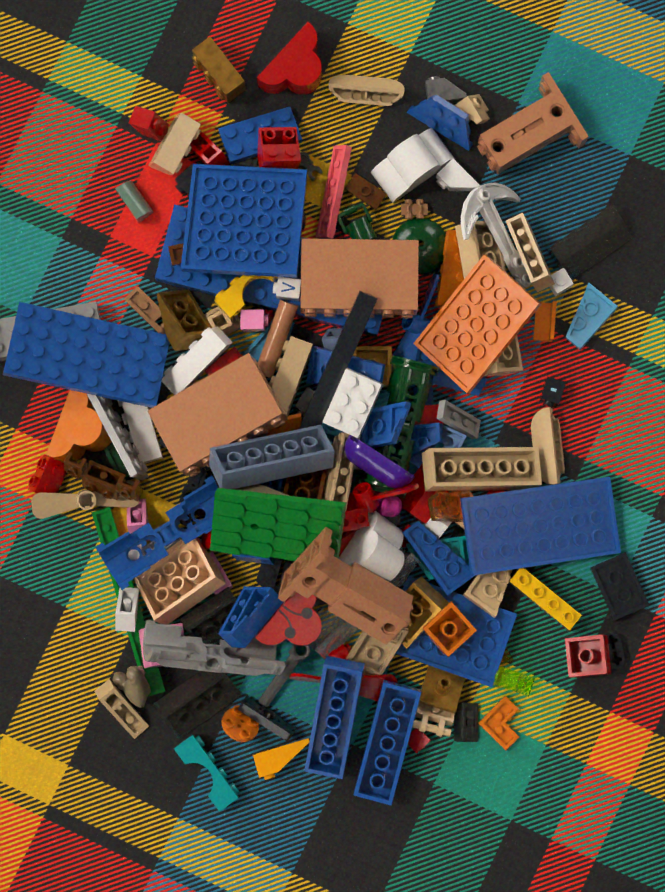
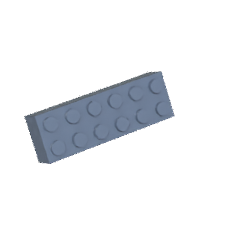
[209,425,334,489]

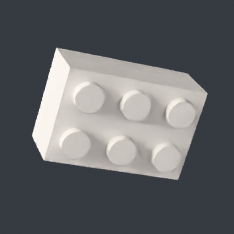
[323,368,383,438]

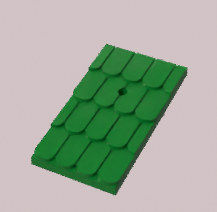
[210,484,347,561]

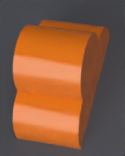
[46,390,112,462]

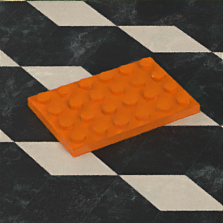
[413,254,541,394]

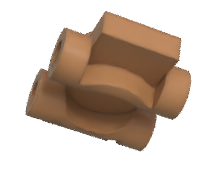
[401,199,428,219]

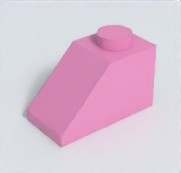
[240,310,269,333]
[127,499,150,541]

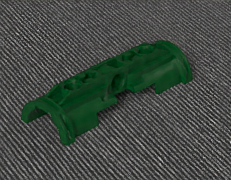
[357,355,440,498]

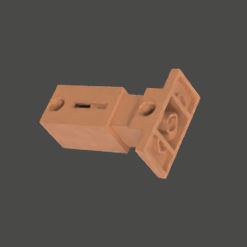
[278,527,413,645]

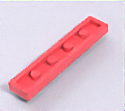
[316,145,352,239]

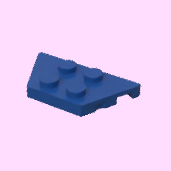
[407,95,473,151]
[359,401,411,448]

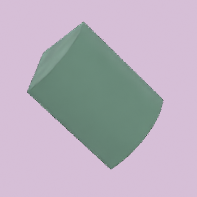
[115,181,154,223]

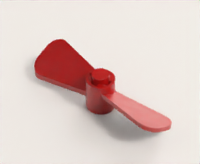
[346,482,419,513]
[289,673,398,701]

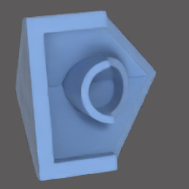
[442,425,467,448]

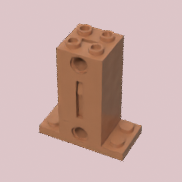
[477,72,589,175]

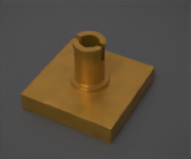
[419,665,465,714]

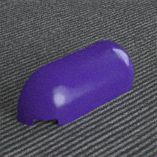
[345,435,415,489]

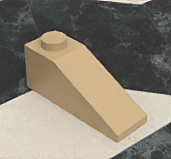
[94,679,149,739]

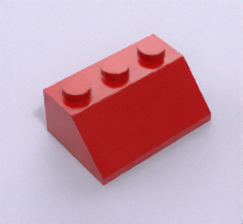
[400,463,449,525]

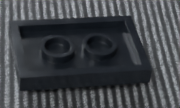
[590,552,649,621]

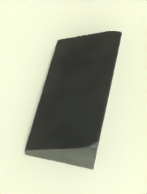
[454,703,478,742]

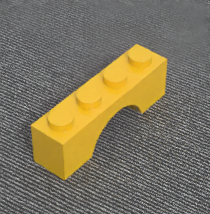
[215,275,278,320]

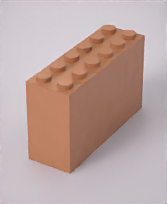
[301,239,419,318]
[147,353,288,477]

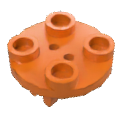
[221,705,259,742]

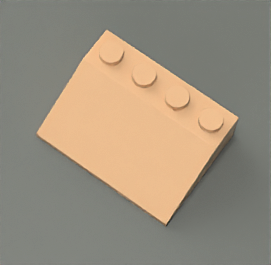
[134,537,226,625]

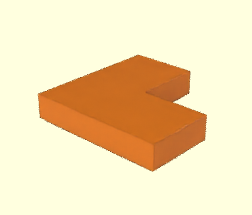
[478,696,519,750]

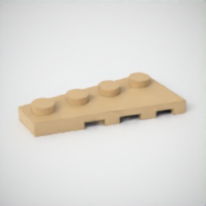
[463,570,512,618]

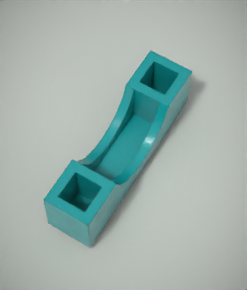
[174,734,240,812]

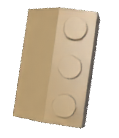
[148,113,201,175]

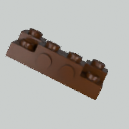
[64,452,143,501]

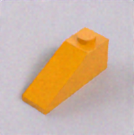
[253,738,310,780]

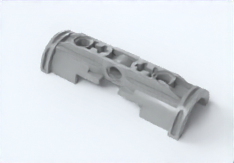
[143,620,285,676]

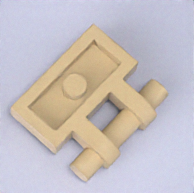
[412,703,455,737]

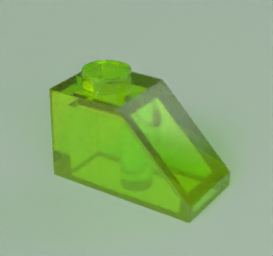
[494,666,535,697]

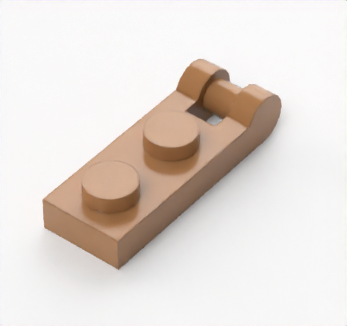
[124,286,166,334]

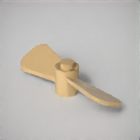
[31,480,140,519]

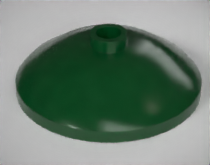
[392,218,446,275]

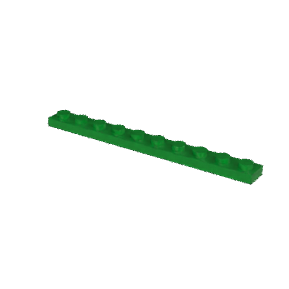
[91,507,166,697]

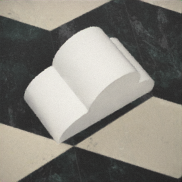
[371,128,455,203]
[339,511,404,582]

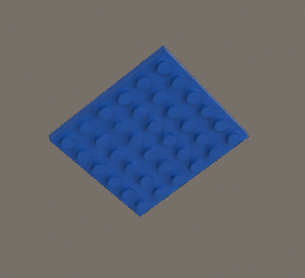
[181,164,308,278]

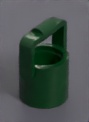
[338,203,377,240]

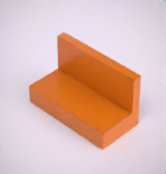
[533,301,557,342]

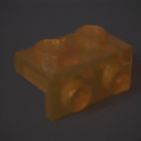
[428,490,470,522]

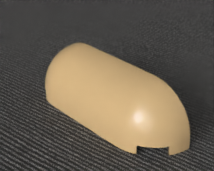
[329,75,405,106]
[531,407,565,484]

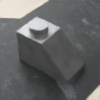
[425,76,467,104]

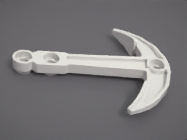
[461,182,531,288]

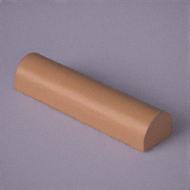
[258,299,298,378]

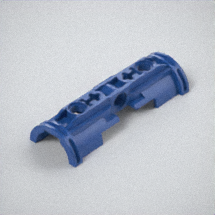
[95,476,218,590]

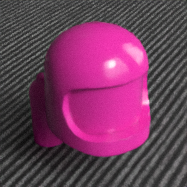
[373,490,402,517]

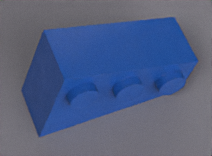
[218,586,283,648]

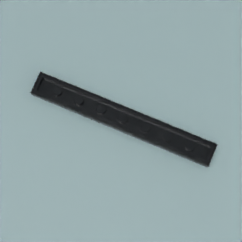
[298,290,378,429]

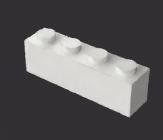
[162,326,233,395]
[117,400,163,464]

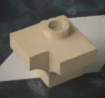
[454,94,490,124]
[204,307,240,336]

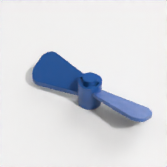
[391,274,439,371]

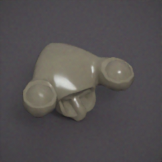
[113,666,151,708]

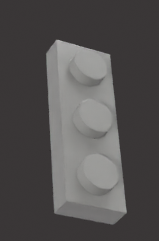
[437,400,481,439]

